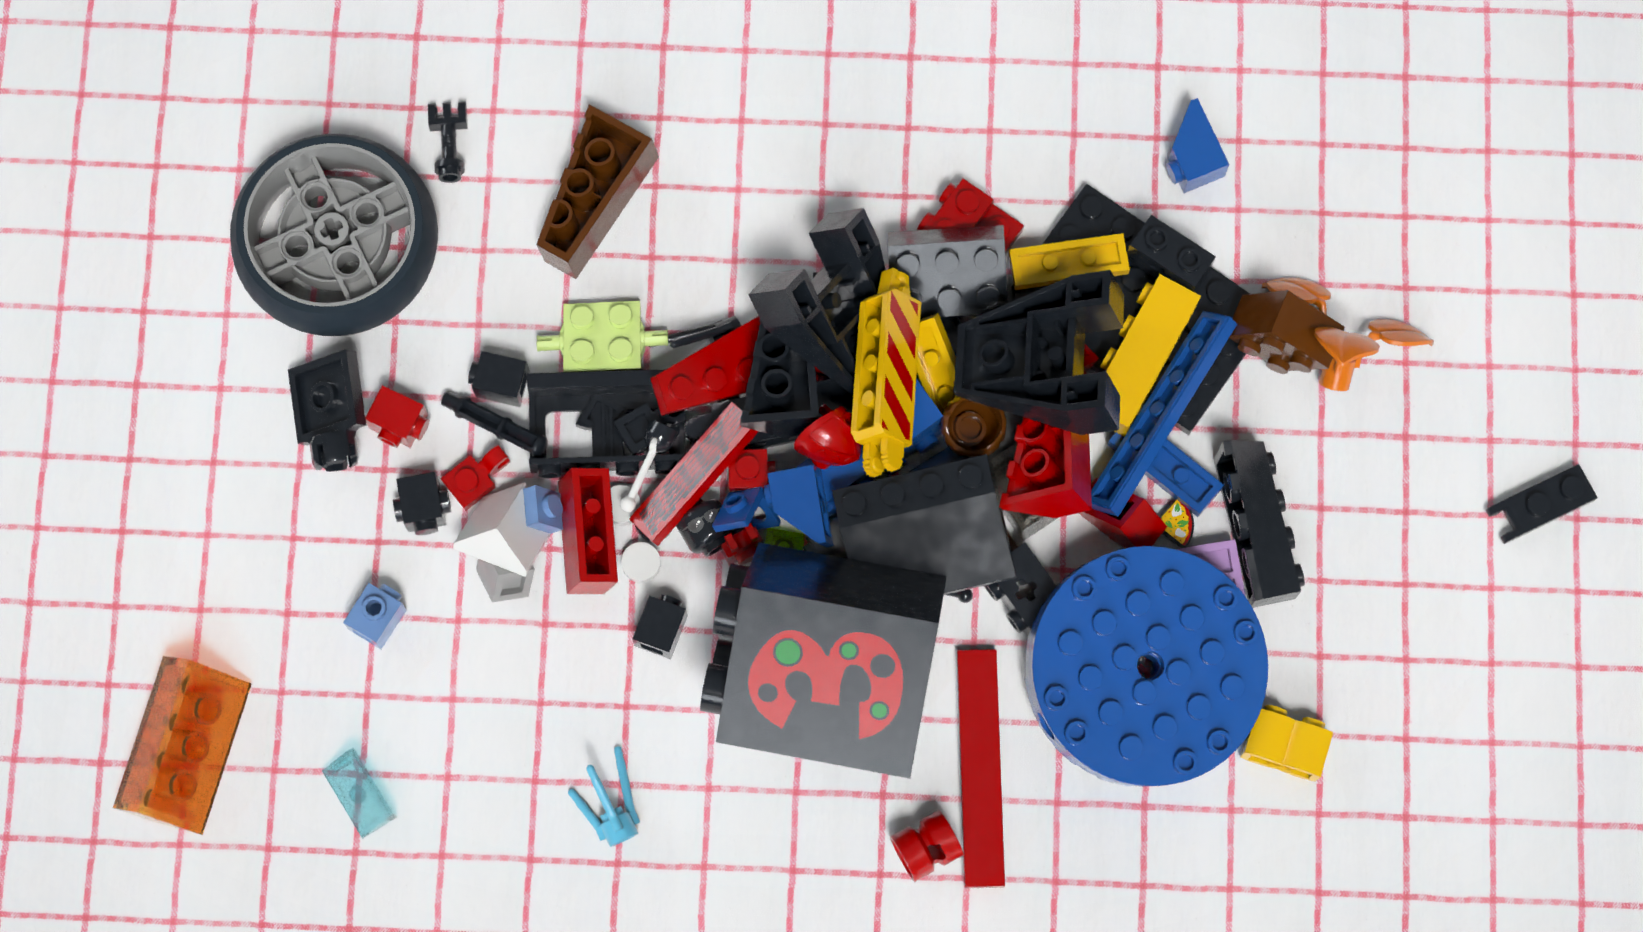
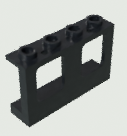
[527,369,686,478]

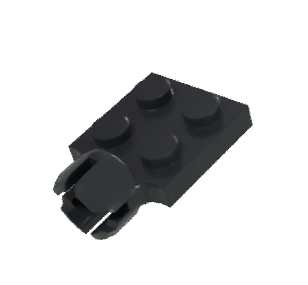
[288,349,367,472]

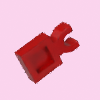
[721,523,763,566]

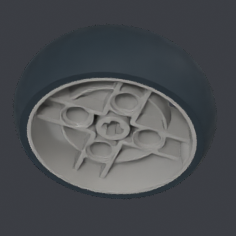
[230,134,438,336]

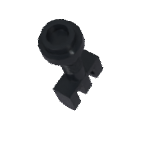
[428,101,468,183]

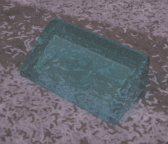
[322,747,397,839]

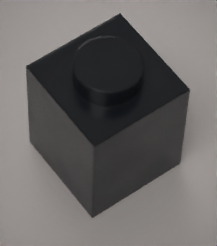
[468,351,530,407]
[632,594,688,659]

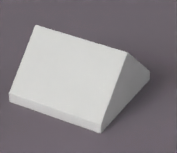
[453,483,551,577]

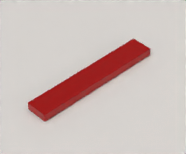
[957,649,1005,888]

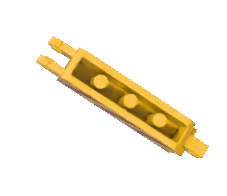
[851,268,921,477]

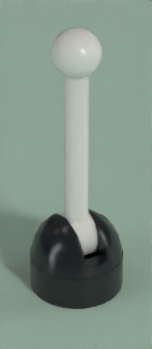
[620,420,679,512]

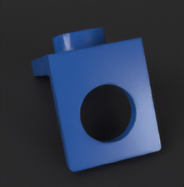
[712,487,781,532]

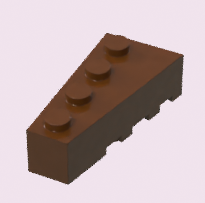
[536,104,659,279]

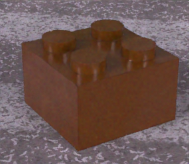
[1229,290,1345,374]

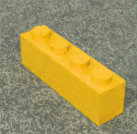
[1100,274,1201,437]

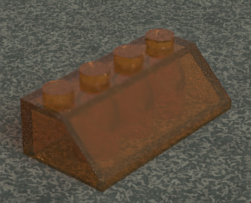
[113,656,252,835]

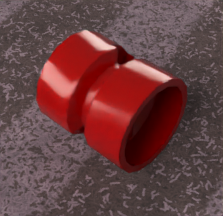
[890,810,964,882]

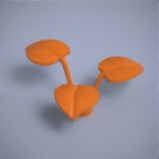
[1261,277,1434,391]

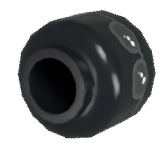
[676,497,734,557]

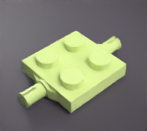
[537,301,669,372]

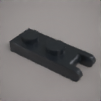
[1485,464,1598,544]

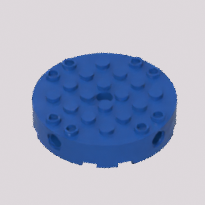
[1025,546,1268,787]

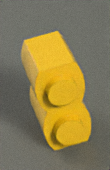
[1240,705,1333,782]

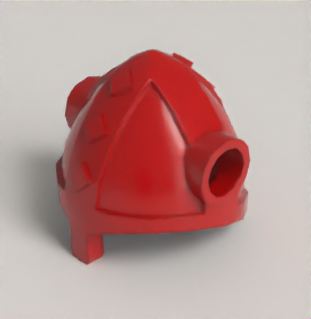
[794,404,861,469]

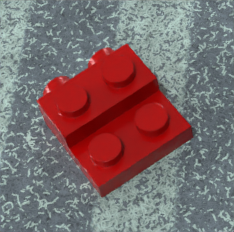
[916,178,1024,254]

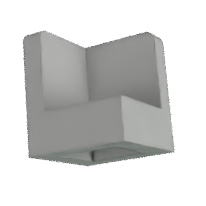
[476,559,535,602]

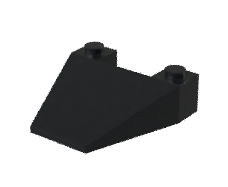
[748,208,886,395]
[954,270,1124,435]

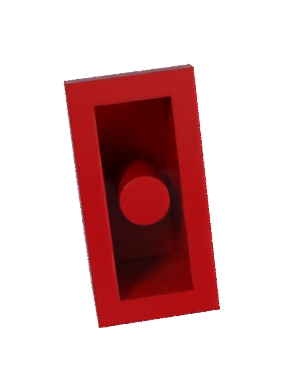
[1078,478,1167,548]

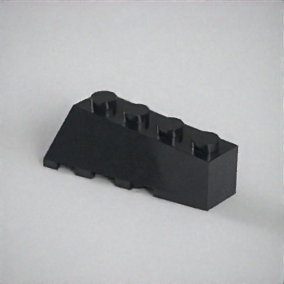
[740,320,819,437]
[1214,440,1305,608]

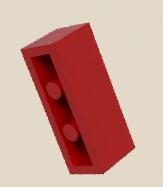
[558,468,618,594]

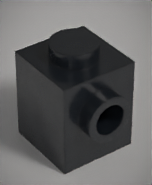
[393,472,451,535]

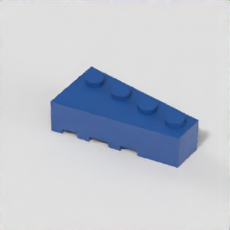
[796,379,943,517]

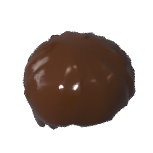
[940,396,1007,458]

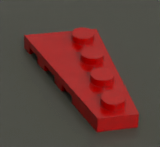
[650,316,760,416]

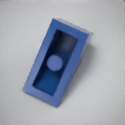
[1166,98,1230,193]
[764,465,834,548]

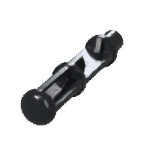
[441,392,548,457]

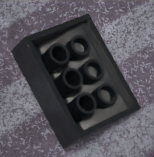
[832,454,1017,595]

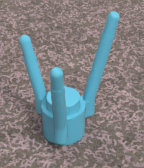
[568,746,640,847]

